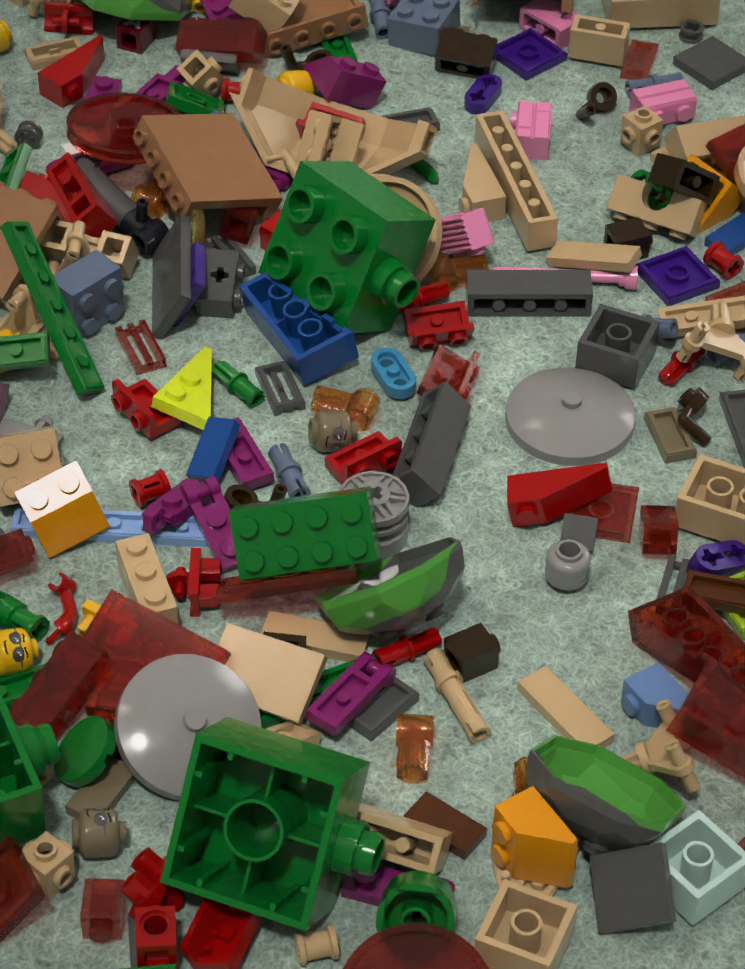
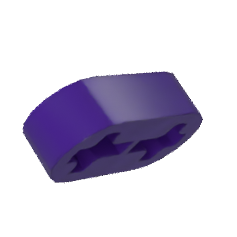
[464,74,502,115]
[689,540,745,577]

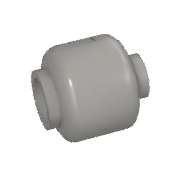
[545,539,591,591]

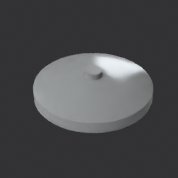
[505,368,635,466]
[114,654,262,800]

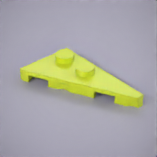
[151,346,212,430]

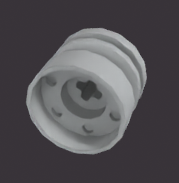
[339,471,410,561]

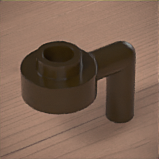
[280,44,332,71]
[576,82,617,120]
[677,387,712,446]
[224,484,288,510]

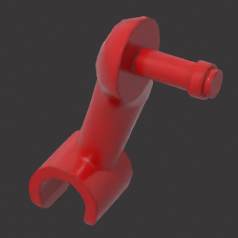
[45,572,78,646]

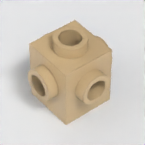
[177,49,224,96]
[620,106,664,157]
[18,831,76,902]

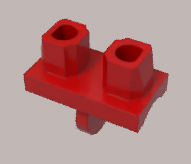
[44,2,94,35]
[166,548,222,617]
[120,847,185,919]

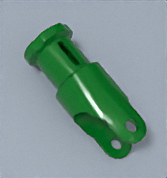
[0,590,50,643]

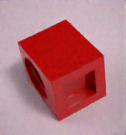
[135,905,178,968]

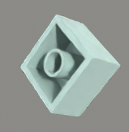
[651,810,745,926]

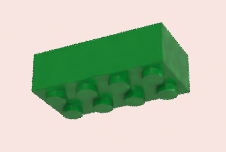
[229,486,382,580]

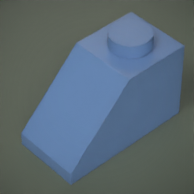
[621,662,703,734]

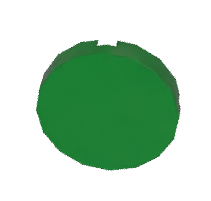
[54,716,116,787]

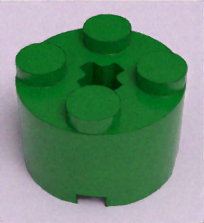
[376,871,457,961]

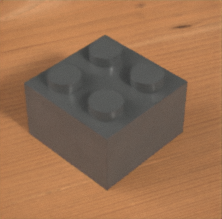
[575,304,660,389]

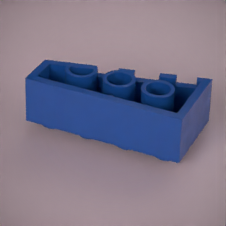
[239,272,359,386]

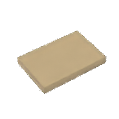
[212,623,328,725]

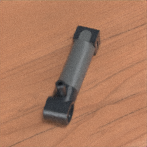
[74,150,169,258]

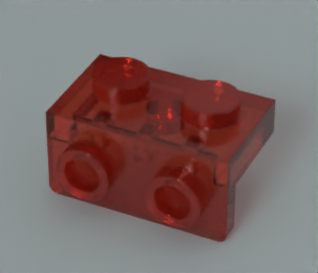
[416,344,480,400]

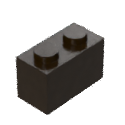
[435,27,497,79]
[647,153,720,205]

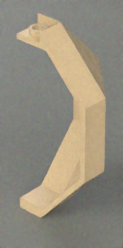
[229,67,437,175]

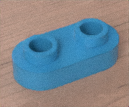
[371,348,416,399]

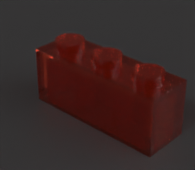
[175,17,268,63]
[9,631,114,742]

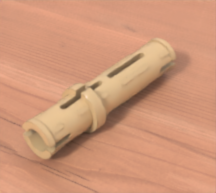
[423,648,491,743]

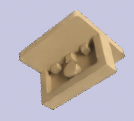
[296,110,364,165]

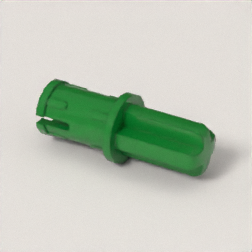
[212,360,265,409]

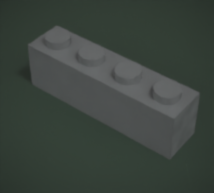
[466,270,593,317]
[393,381,471,507]

